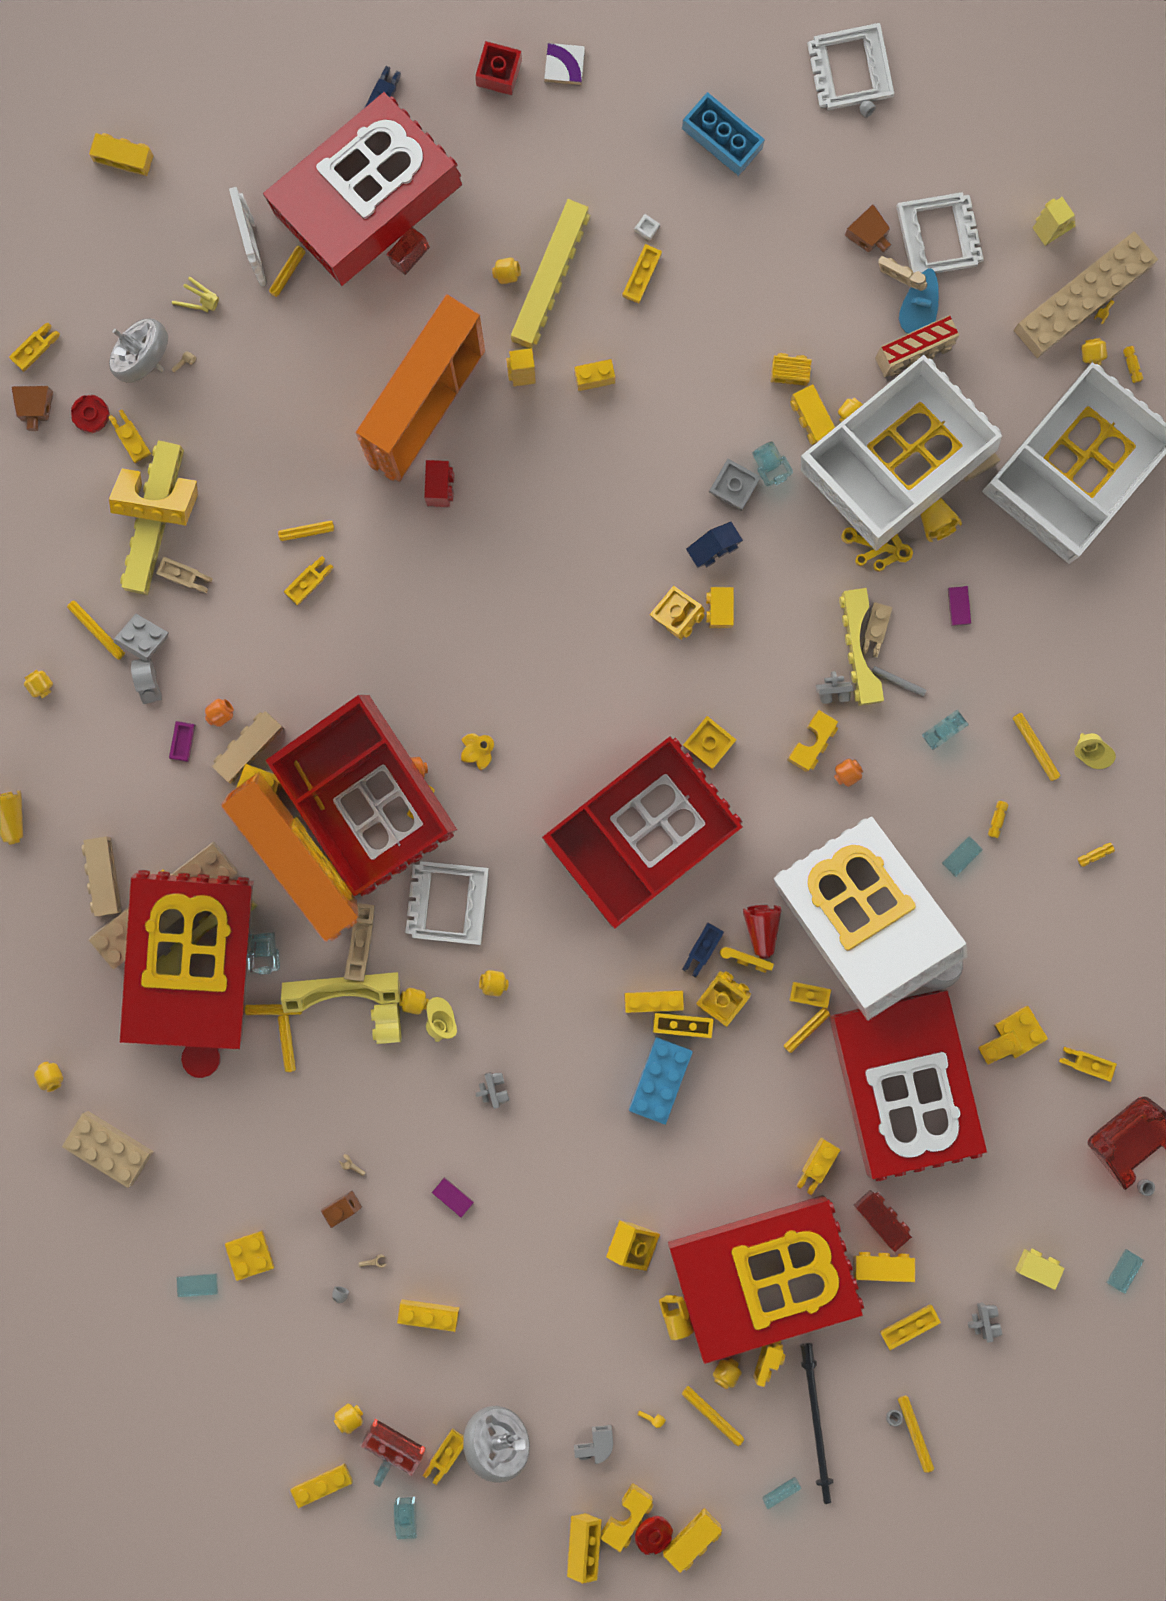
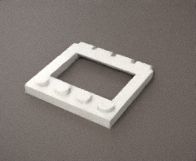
[807,23,894,111]
[229,187,267,286]
[896,192,984,274]
[405,861,489,945]

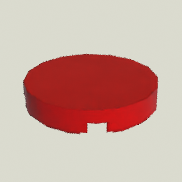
[71,395,110,433]
[181,1047,221,1078]
[635,1516,673,1555]

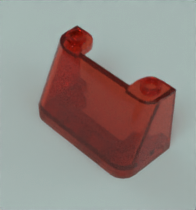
[1087,1096,1166,1190]

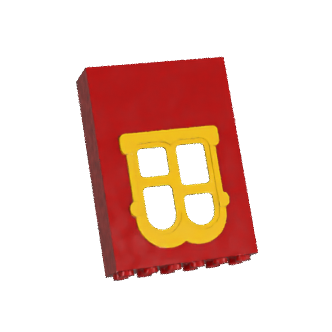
[119,870,254,1050]
[668,1195,865,1364]

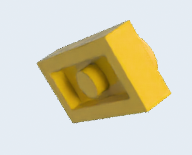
[789,982,831,1008]
[978,1030,1023,1065]

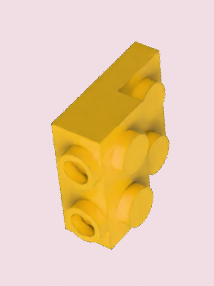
[650,586,705,640]
[696,971,751,1027]
[753,1341,785,1387]

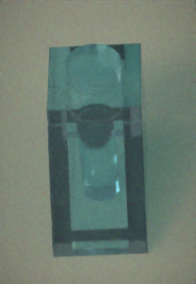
[394,1497,417,1539]

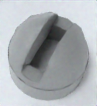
[860,100,876,118]
[1137,1179,1155,1196]
[332,1286,349,1303]
[886,1410,903,1426]

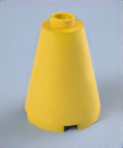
[920,498,962,542]
[0,790,23,845]

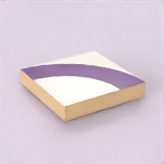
[544,43,585,85]

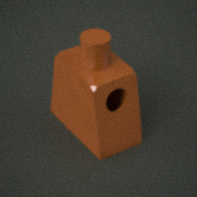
[845,204,892,253]
[12,386,53,431]
[321,1190,362,1228]

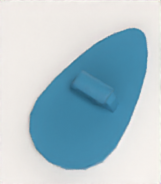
[899,268,939,334]

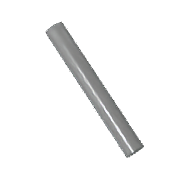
[871,666,926,696]

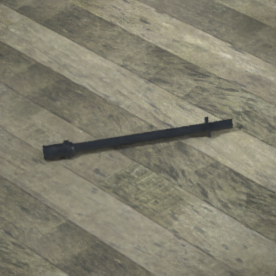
[800,1343,834,1504]

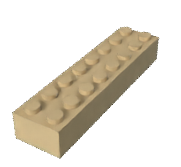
[1013,231,1159,359]
[89,841,238,970]

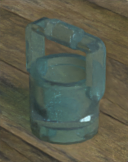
[752,441,793,487]
[248,933,280,975]

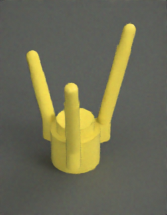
[171,277,219,313]

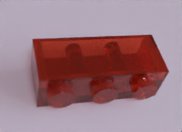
[854,1190,912,1253]
[360,1419,426,1476]

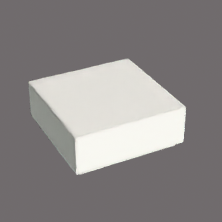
[634,214,660,241]

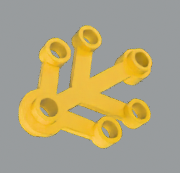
[841,527,913,572]

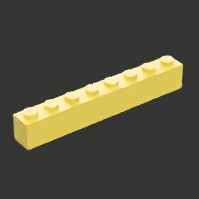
[511,199,591,348]
[120,440,184,595]

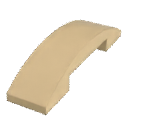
[344,903,375,982]

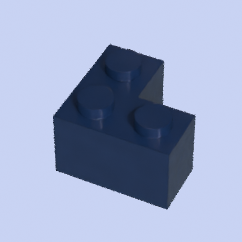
[686,522,743,568]

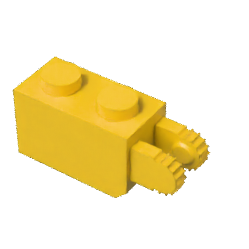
[797,1137,841,1195]

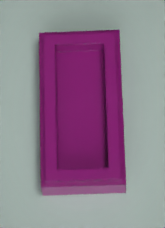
[948,586,971,626]
[169,721,196,762]
[432,1177,474,1218]

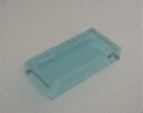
[942,836,983,877]
[1106,1249,1144,1293]
[176,1273,218,1297]
[374,1455,393,1487]
[763,1477,802,1509]

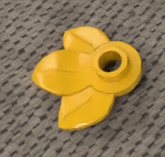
[461,733,494,770]

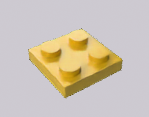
[682,716,736,769]
[994,1005,1048,1059]
[225,1230,274,1281]

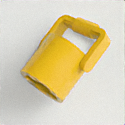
[659,1295,694,1340]

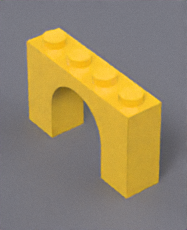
[109,468,198,526]

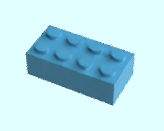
[682,92,765,176]
[628,1036,693,1125]

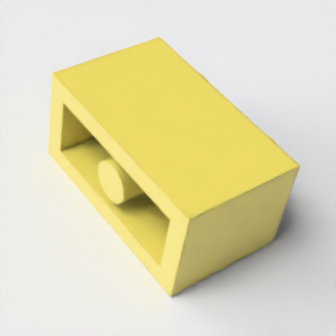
[1015,1248,1065,1290]

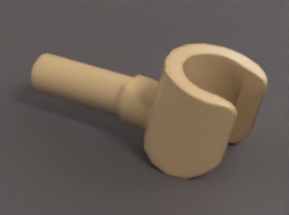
[171,352,197,372]
[339,1154,365,1176]
[359,1254,386,1267]

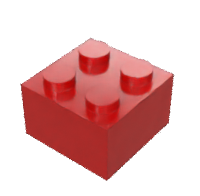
[475,41,522,96]
[424,460,454,507]

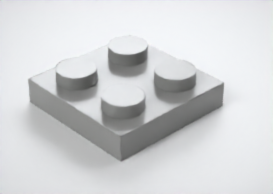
[709,459,761,511]
[114,614,168,662]

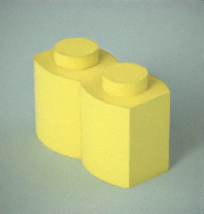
[371,1003,402,1044]

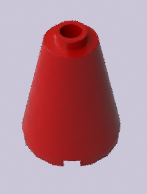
[743,905,782,959]

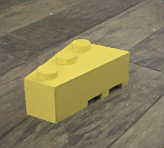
[1033,197,1076,246]

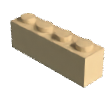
[212,711,285,784]
[82,836,122,917]

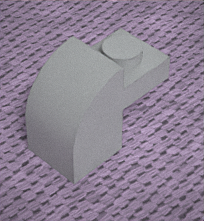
[131,657,162,704]
[574,1425,613,1464]

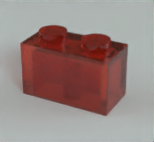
[387,227,430,275]

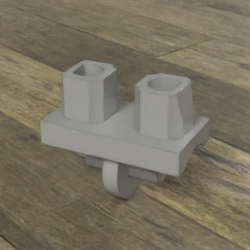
[816,671,854,704]
[475,1072,509,1109]
[968,1302,1002,1342]

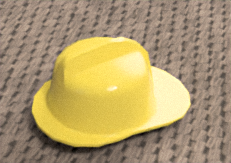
[1074,733,1116,769]
[426,997,457,1042]

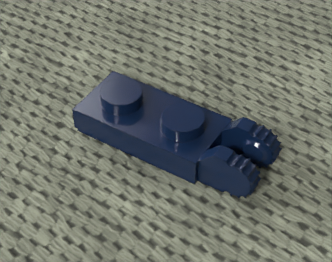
[364,66,401,108]
[682,922,724,978]

